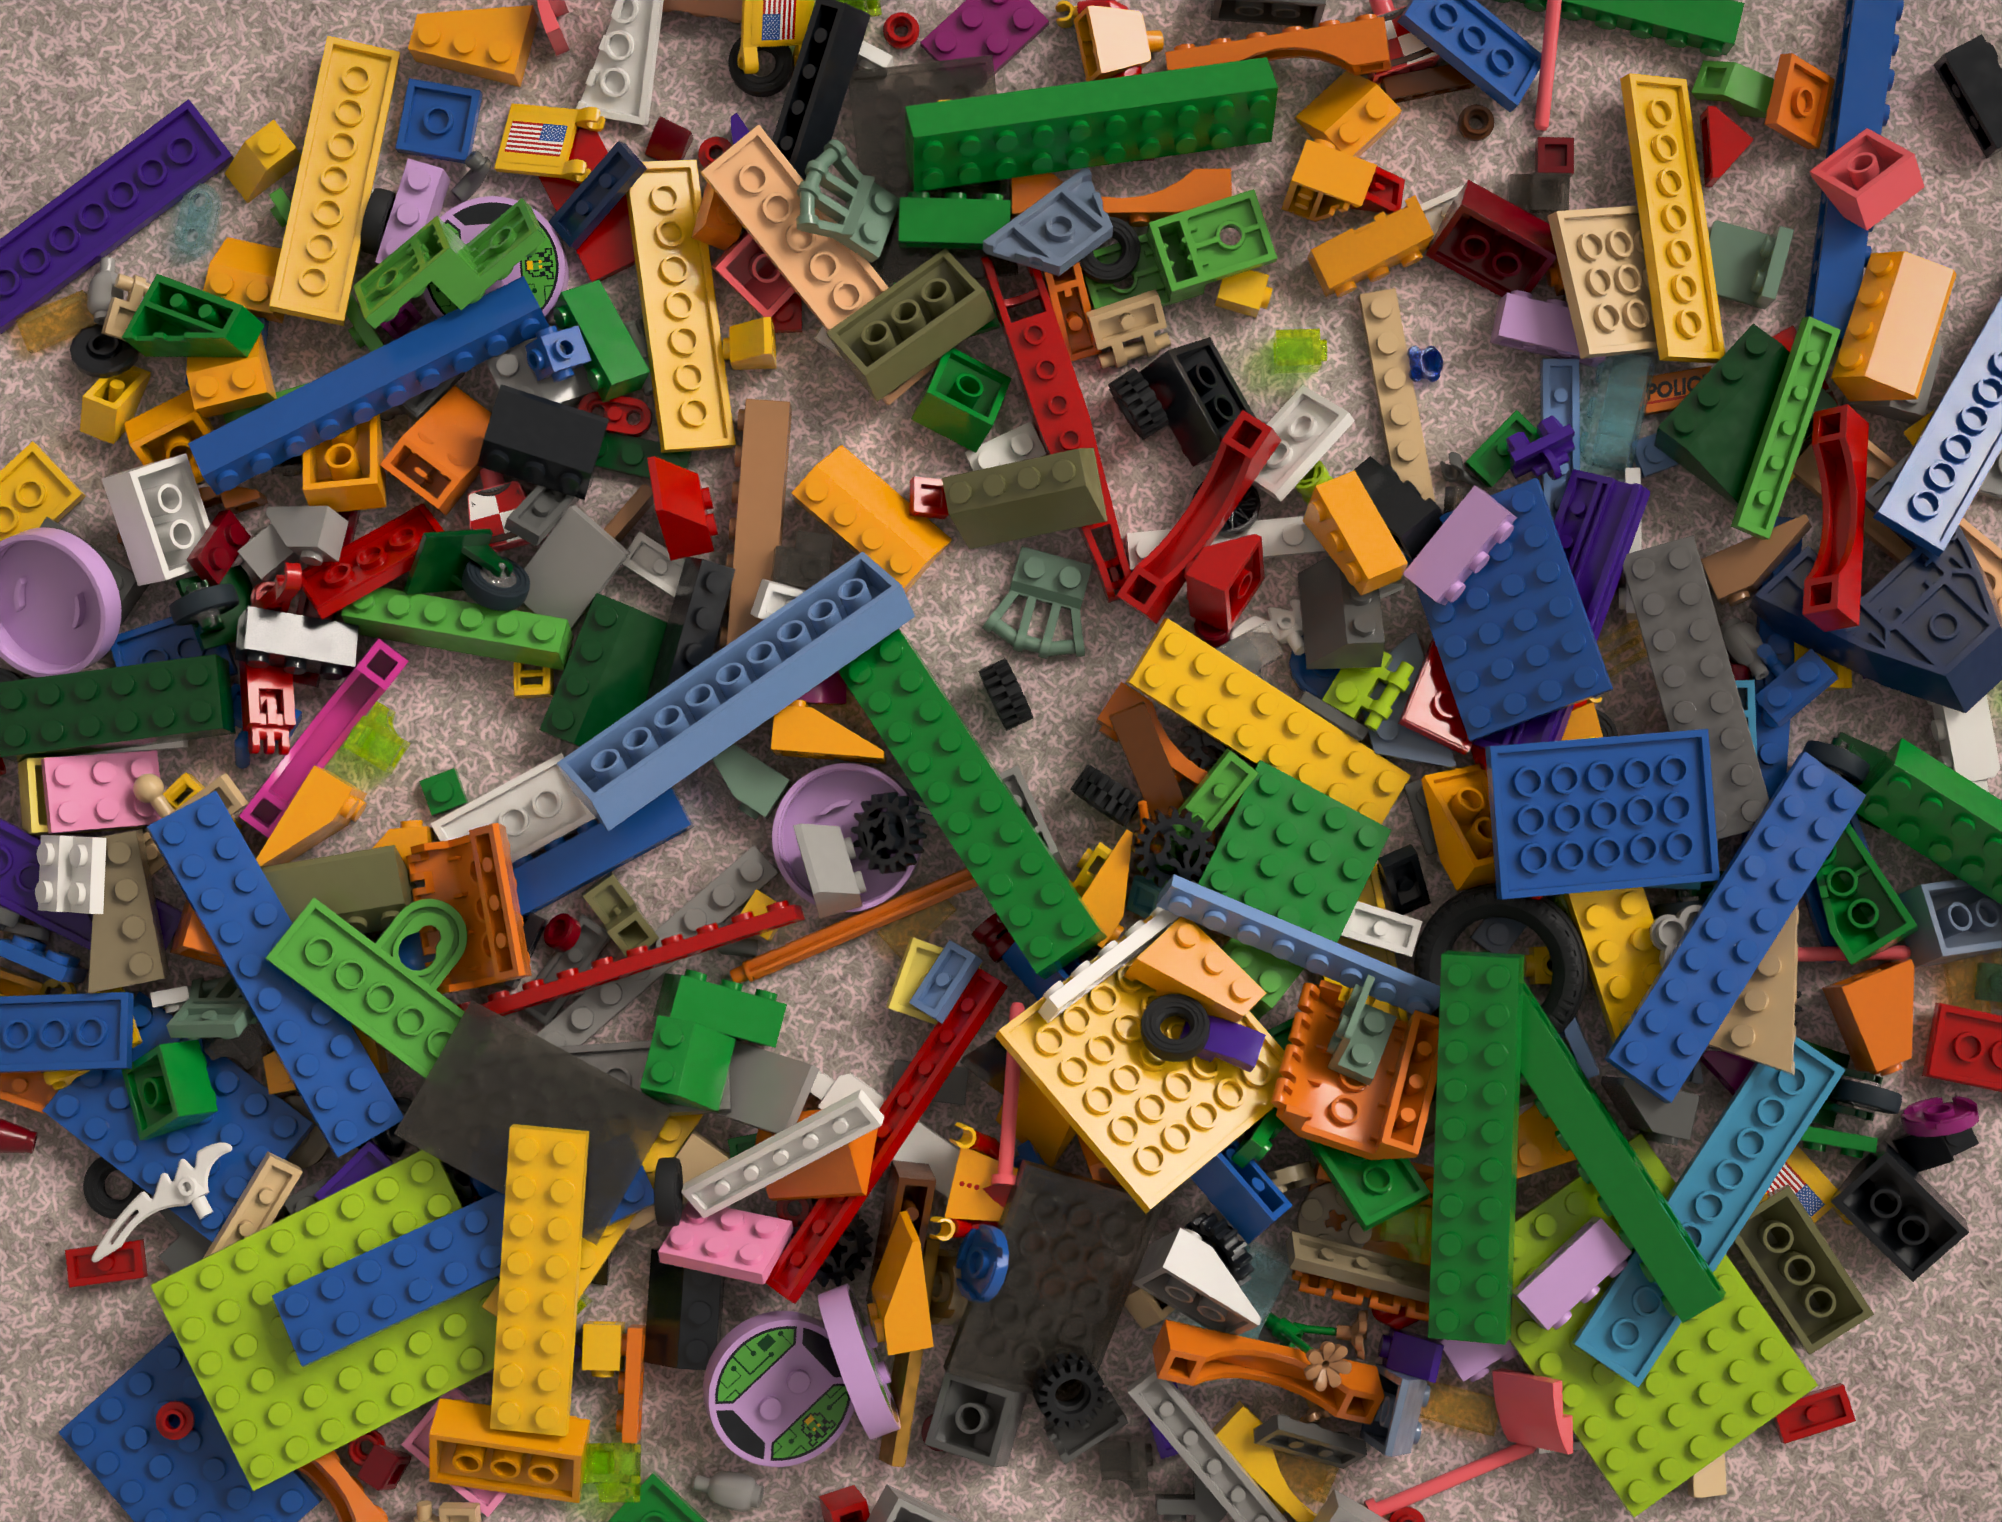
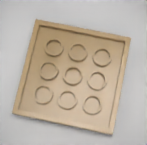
[1548,205,1658,359]

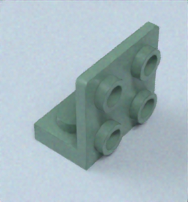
[1709,220,1794,310]
[1326,974,1397,1086]

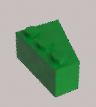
[122,274,265,357]
[653,969,787,1048]

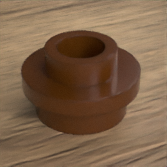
[1457,104,1495,141]

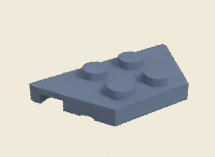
[983,167,1113,276]
[1362,632,1456,770]

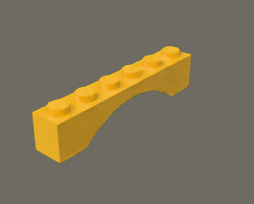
[1212,1400,1317,1522]

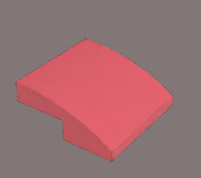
[537,0,569,56]
[1492,1368,1573,1455]

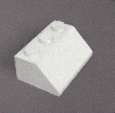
[102,453,210,586]

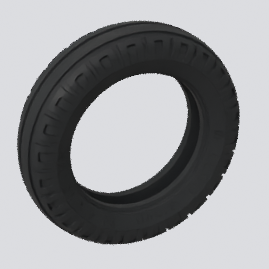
[1414,884,1588,1035]

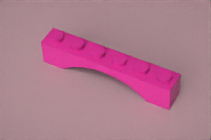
[239,637,409,838]

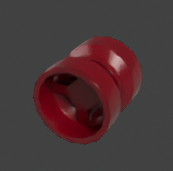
[971,913,1015,963]

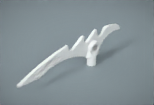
[1230,583,1405,655]
[91,1143,232,1262]

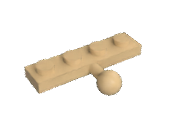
[133,773,248,876]
[203,1151,303,1258]

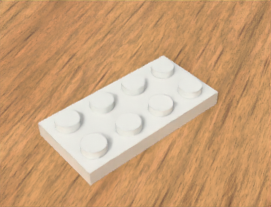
[431,753,597,863]

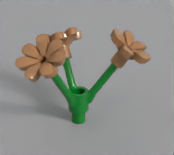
[1262,1310,1369,1424]

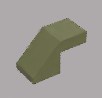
[582,871,659,957]

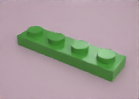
[1134,748,1259,888]

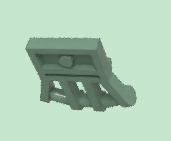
[796,139,900,263]
[982,546,1093,659]
[166,972,257,1040]

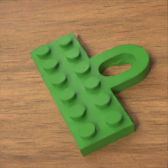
[265,897,496,1097]

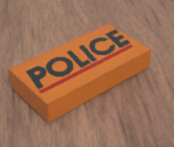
[1637,366,1711,416]

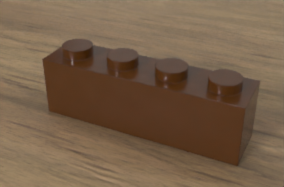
[866,1160,936,1304]

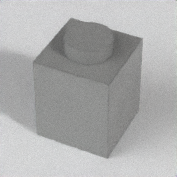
[238,523,300,582]

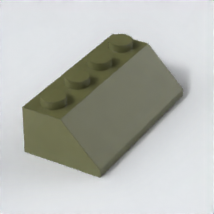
[826,248,996,402]
[942,448,1108,549]
[260,845,418,934]
[1733,1185,1874,1355]

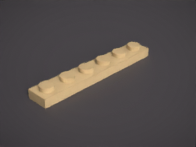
[1358,288,1435,502]

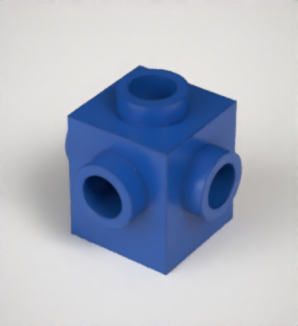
[525,326,591,383]

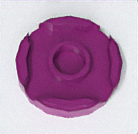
[1901,1096,1979,1137]

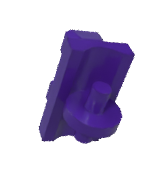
[1506,416,1575,480]

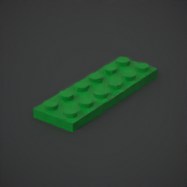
[1267,1018,1431,1232]

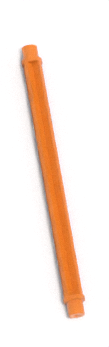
[730,868,978,984]

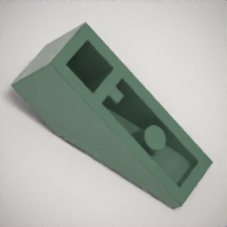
[712,744,792,820]

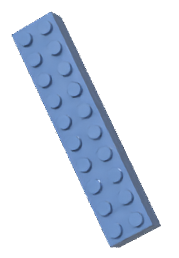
[557,552,915,831]

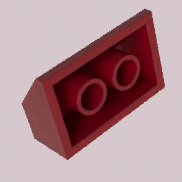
[1425,180,1557,297]

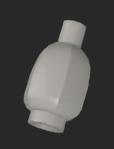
[87,257,124,325]
[1720,618,1769,680]
[694,1471,764,1512]

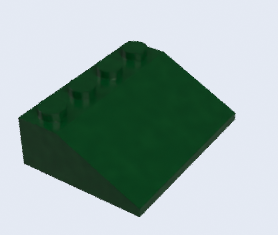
[1654,324,1837,507]
[539,593,667,747]

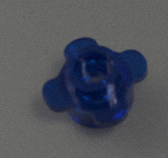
[1407,345,1443,382]

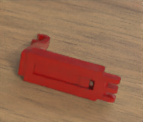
[237,562,302,755]

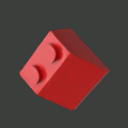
[647,456,718,561]
[1184,534,1265,633]

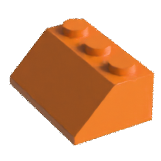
[755,1109,878,1201]

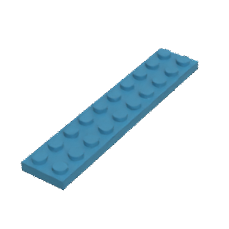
[1572,1036,1845,1388]

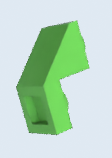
[1691,60,1774,118]

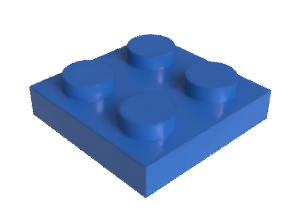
[395,78,483,164]
[0,935,89,983]

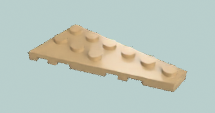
[1708,904,1799,1076]

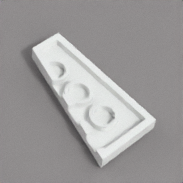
[576,0,664,125]

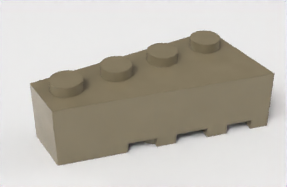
[88,829,170,993]

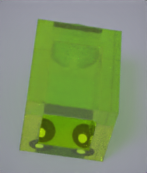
[1273,329,1327,374]

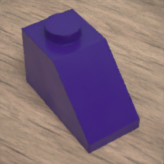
[1378,1327,1444,1383]

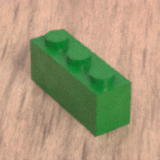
[898,191,1011,250]
[553,280,650,402]

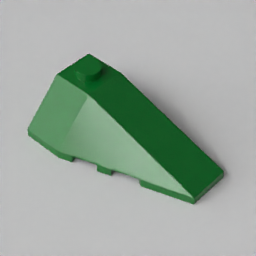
[1816,823,1918,966]

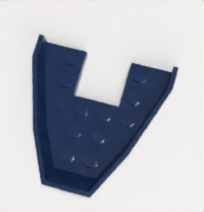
[1749,451,2002,713]

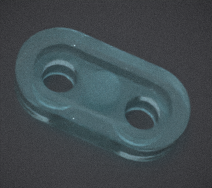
[174,184,222,258]

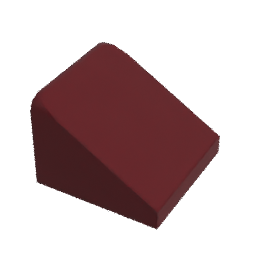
[645,116,694,161]
[358,1445,412,1491]

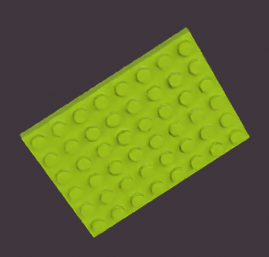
[1509,1133,1818,1518]
[150,1144,499,1491]

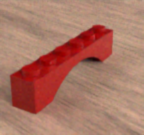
[1803,404,1869,632]
[1116,410,1282,624]

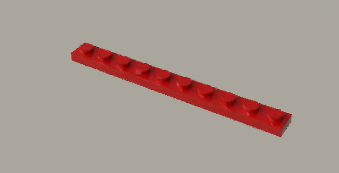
[457,900,805,1024]
[765,968,1008,1304]

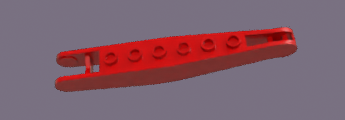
[980,256,1131,603]

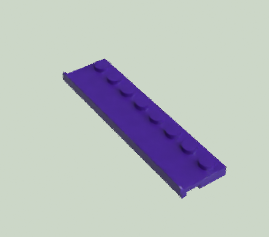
[1473,469,1650,750]

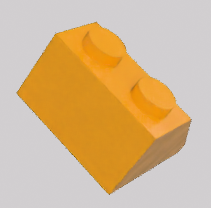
[1295,71,1402,158]
[203,237,285,324]
[186,332,277,418]
[124,390,214,484]

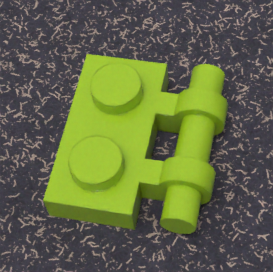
[1322,651,1414,731]

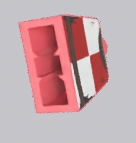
[1368,0,1440,85]
[468,468,546,553]

